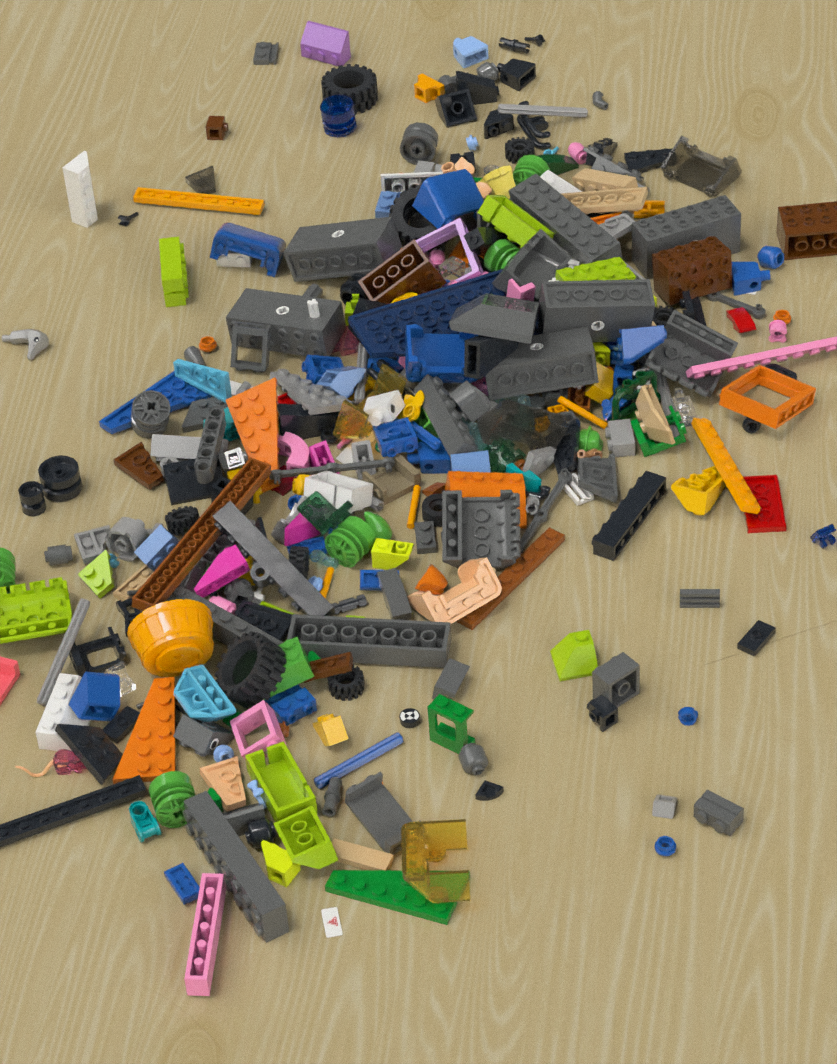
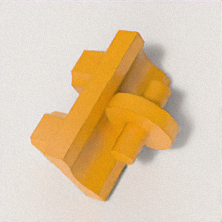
[634,200,665,218]

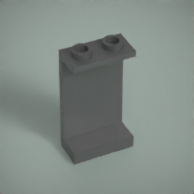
[345,771,425,855]

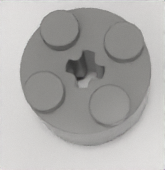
[105,517,149,561]

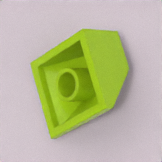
[550,630,598,682]

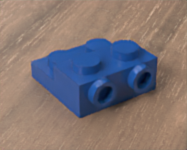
[301,355,344,385]
[372,417,419,457]
[264,685,317,725]

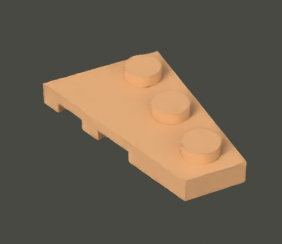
[200,756,246,812]

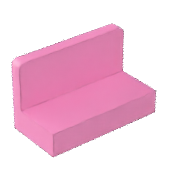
[506,279,536,301]

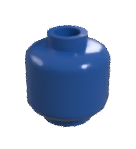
[757,245,784,269]

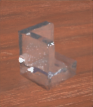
[438,256,465,279]
[106,661,136,697]

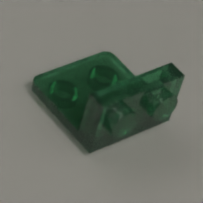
[483,434,526,473]
[297,491,354,535]

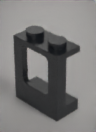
[69,627,127,677]

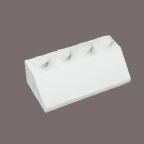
[63,151,98,228]
[381,172,443,192]
[35,673,91,753]

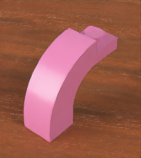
[278,432,310,477]

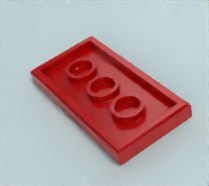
[743,475,786,533]

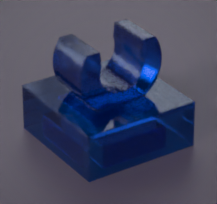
[810,524,836,549]

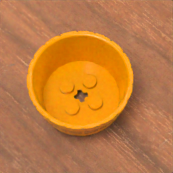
[127,599,214,677]

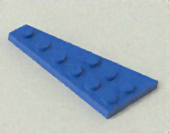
[99,371,213,434]

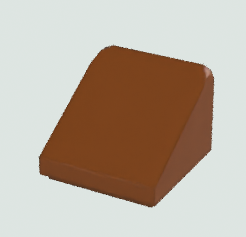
[422,482,446,497]

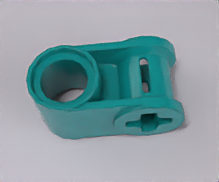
[129,801,161,843]

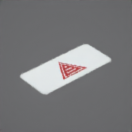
[321,907,343,938]

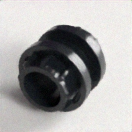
[340,273,370,305]

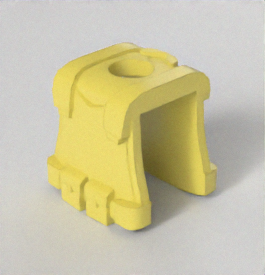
[479,165,516,199]

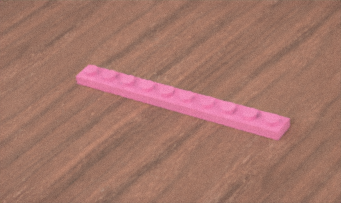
[686,337,837,379]

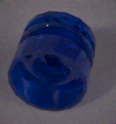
[320,95,357,138]

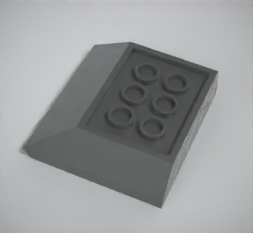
[449,293,540,344]

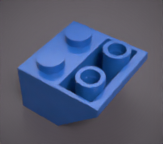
[68,672,120,721]

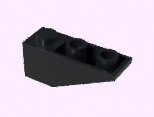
[585,138,618,166]

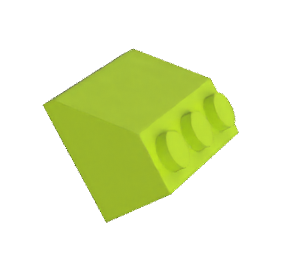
[273,806,338,869]

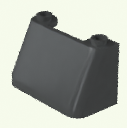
[491,229,572,302]

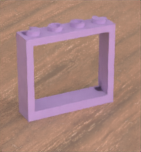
[415,218,483,288]

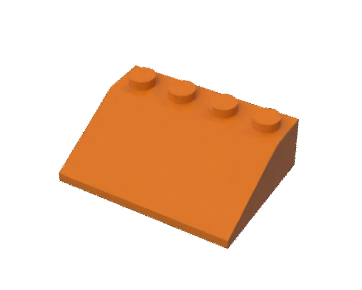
[445,471,527,529]

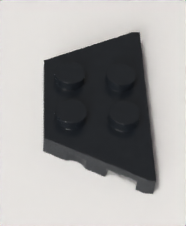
[55,724,123,785]

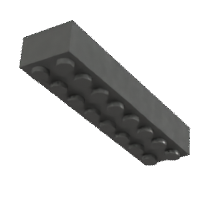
[509,173,622,264]
[287,614,452,668]
[183,791,289,943]

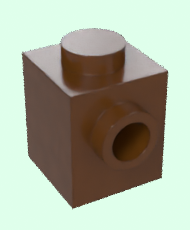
[205,116,228,140]

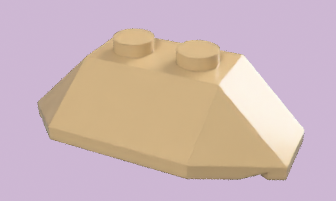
[635,384,675,444]

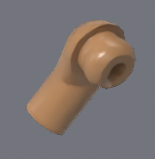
[577,449,603,458]

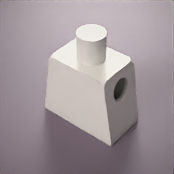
[364,390,405,426]

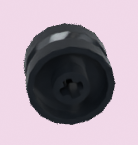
[38,455,83,502]

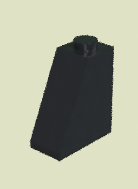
[456,71,499,105]

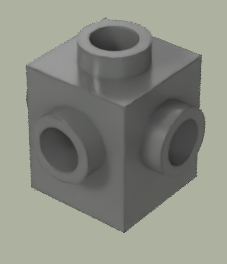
[224,578,254,608]

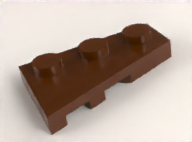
[113,441,164,490]

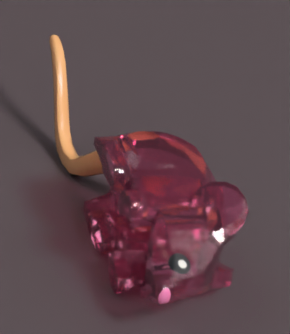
[15,749,87,777]

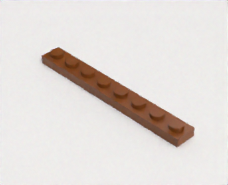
[456,527,565,630]

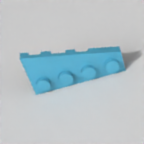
[173,359,232,403]

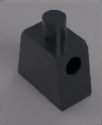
[497,59,536,91]

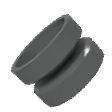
[400,122,439,165]

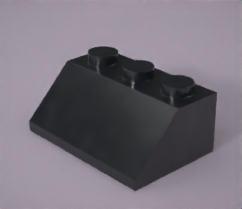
[163,458,223,506]

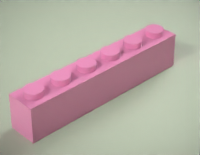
[184,873,226,996]

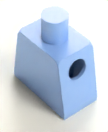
[453,36,488,69]

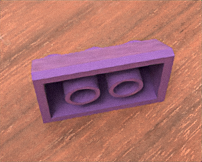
[300,21,351,66]

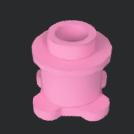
[769,320,787,343]

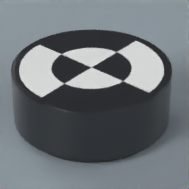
[399,708,420,728]

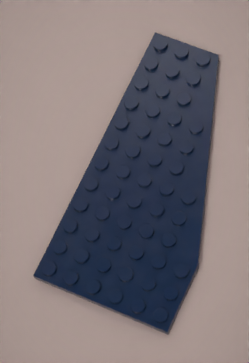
[348,269,539,358]

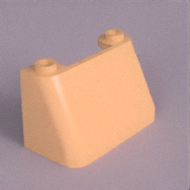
[407,557,502,624]

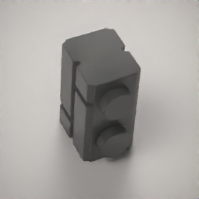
[693,790,744,836]

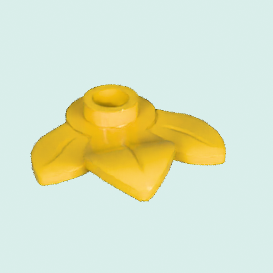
[397,390,425,422]

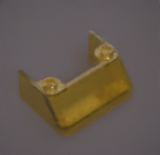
[333,364,407,440]
[401,819,470,903]

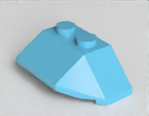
[173,664,236,722]

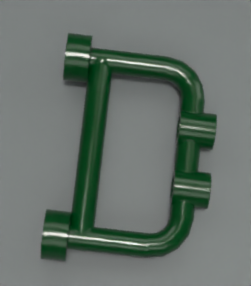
[609,370,661,421]

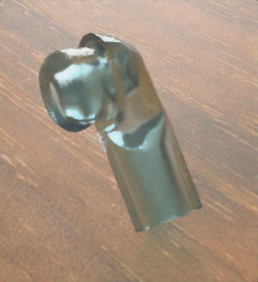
[310,549,338,569]

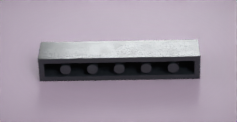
[591,470,666,561]

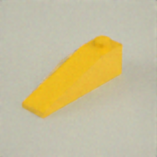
[671,466,726,516]

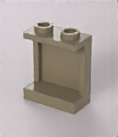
[362,453,421,505]

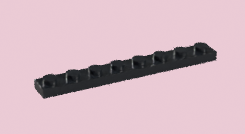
[0,775,147,847]

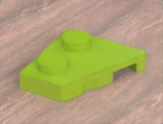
[78,550,115,599]

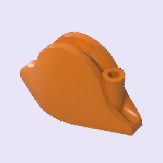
[415,564,448,595]

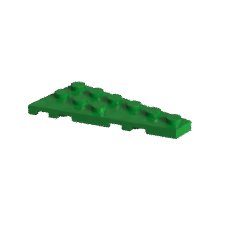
[325,870,470,925]

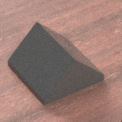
[222,803,265,836]

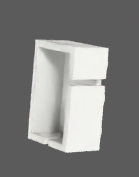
[303,471,373,514]

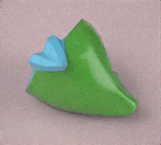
[364,511,393,540]

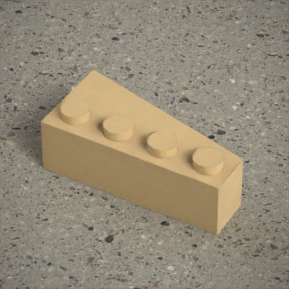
[572,168,638,214]

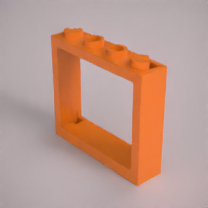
[719,365,816,429]

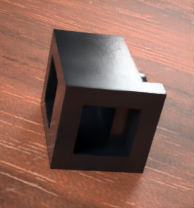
[587,695,618,732]

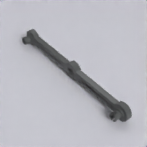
[705,291,766,318]
[269,457,395,485]
[518,468,572,554]

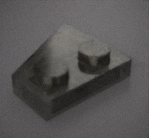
[185,166,216,194]

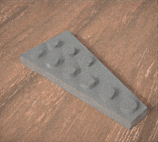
[270,369,354,415]

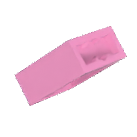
[230,700,286,760]

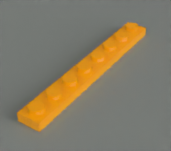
[133,187,265,215]
[691,418,761,514]

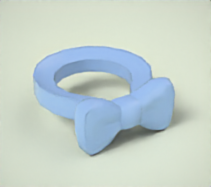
[247,779,267,809]

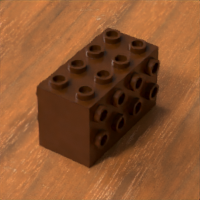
[776,201,837,260]
[652,236,732,306]
[358,240,447,304]

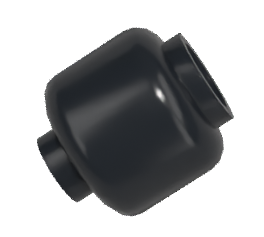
[244,818,277,849]

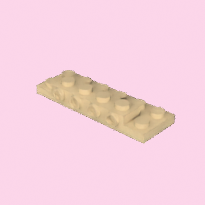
[560,187,648,215]

